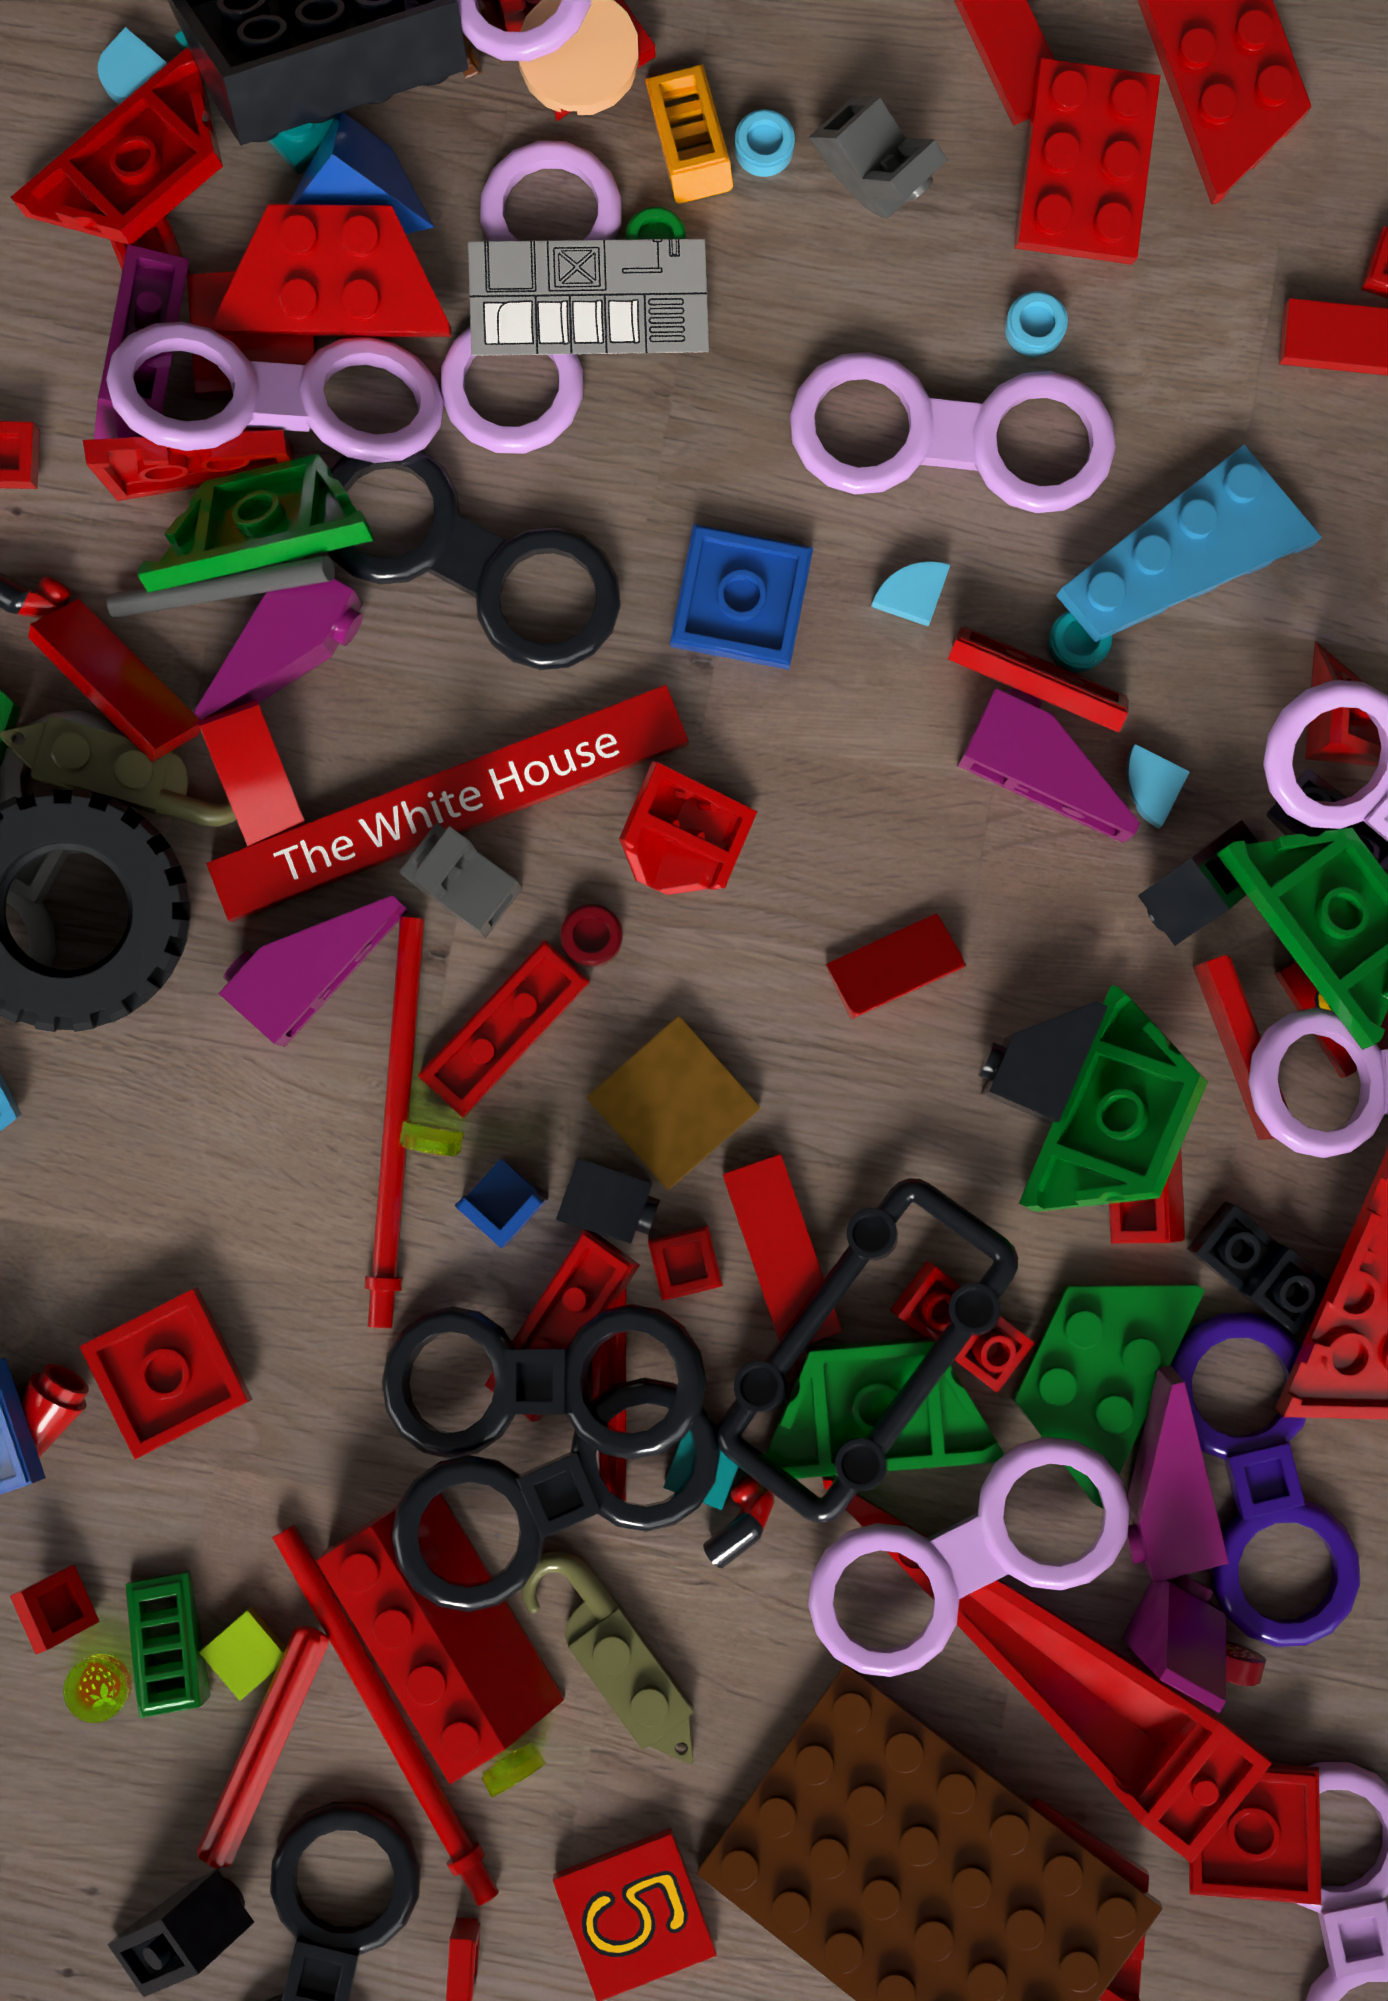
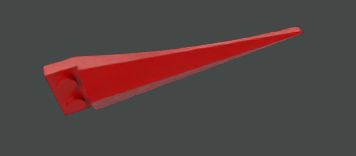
[822,1477,1272,1864]

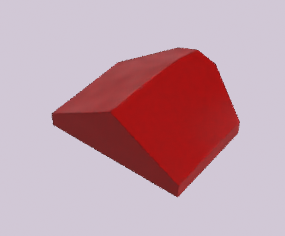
[619,761,757,895]

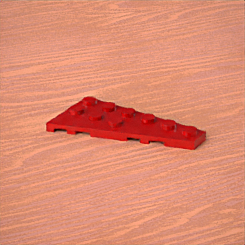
[1275,1148,1388,1420]

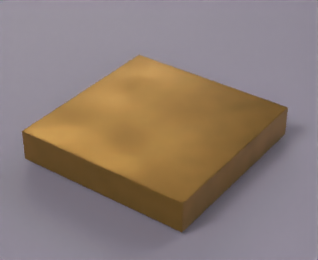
[586,1015,761,1191]

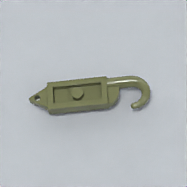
[0,715,236,827]
[521,1551,694,1764]

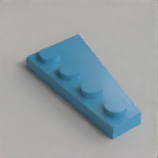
[1056,445,1322,642]

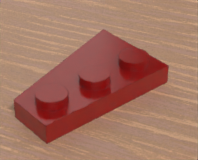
[83,428,295,501]

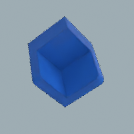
[454,1158,548,1248]

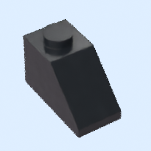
[1138,820,1259,946]
[978,1001,1108,1123]
[556,1158,660,1244]
[107,1869,254,1997]

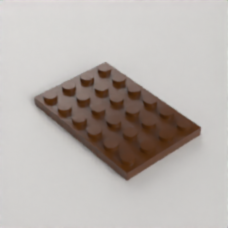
[696,1664,1163,2001]

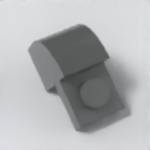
[809,97,947,219]
[399,822,522,938]

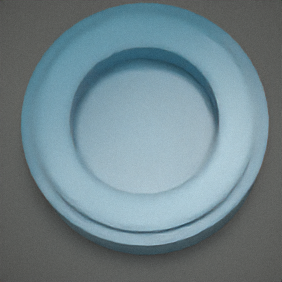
[734,109,795,177]
[1004,291,1068,357]

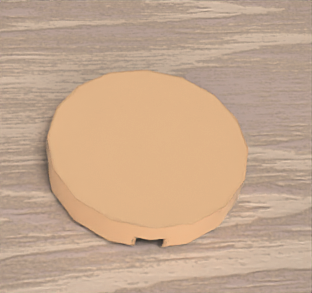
[518,0,639,115]

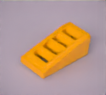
[645,64,733,204]

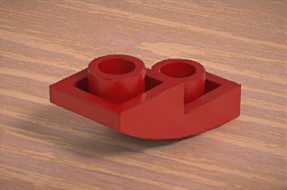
[198,700,306,846]
[890,1261,1035,1393]

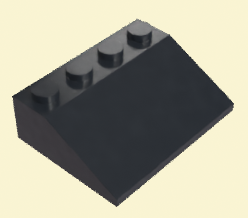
[168,0,469,145]

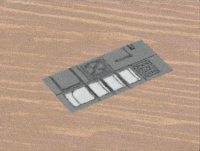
[468,239,709,356]

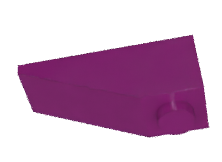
[94,244,189,439]
[194,559,363,720]
[957,688,1140,843]
[218,895,409,1047]
[1125,1365,1229,1583]
[1121,1575,1226,1713]

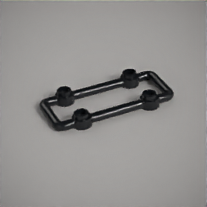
[717,1178,1019,1523]

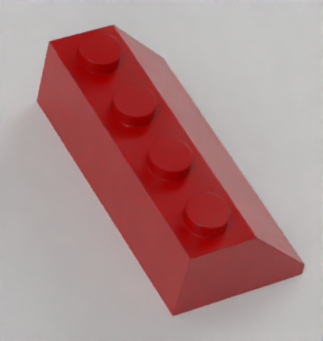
[316,1493,565,1785]

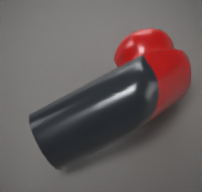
[0,572,71,619]
[703,1475,775,1568]

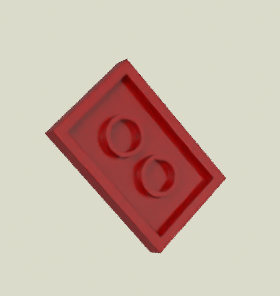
[1014,58,1161,265]

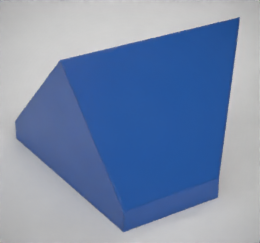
[288,112,434,234]

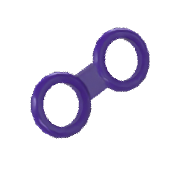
[1170,1312,1360,1647]

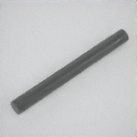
[107,556,335,618]

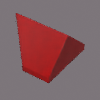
[1305,641,1381,767]

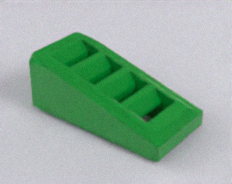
[125,1571,211,1718]

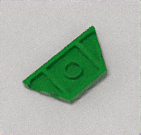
[137,454,373,593]
[1217,828,1388,1050]
[1018,985,1208,1212]
[1011,1284,1205,1509]
[765,1337,1004,1479]

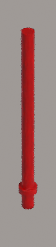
[364,917,425,1328]
[272,1524,499,1906]

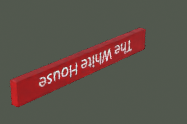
[206,685,689,922]

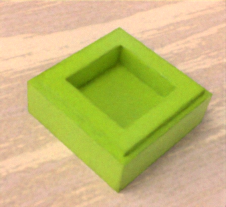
[199,1606,286,1701]

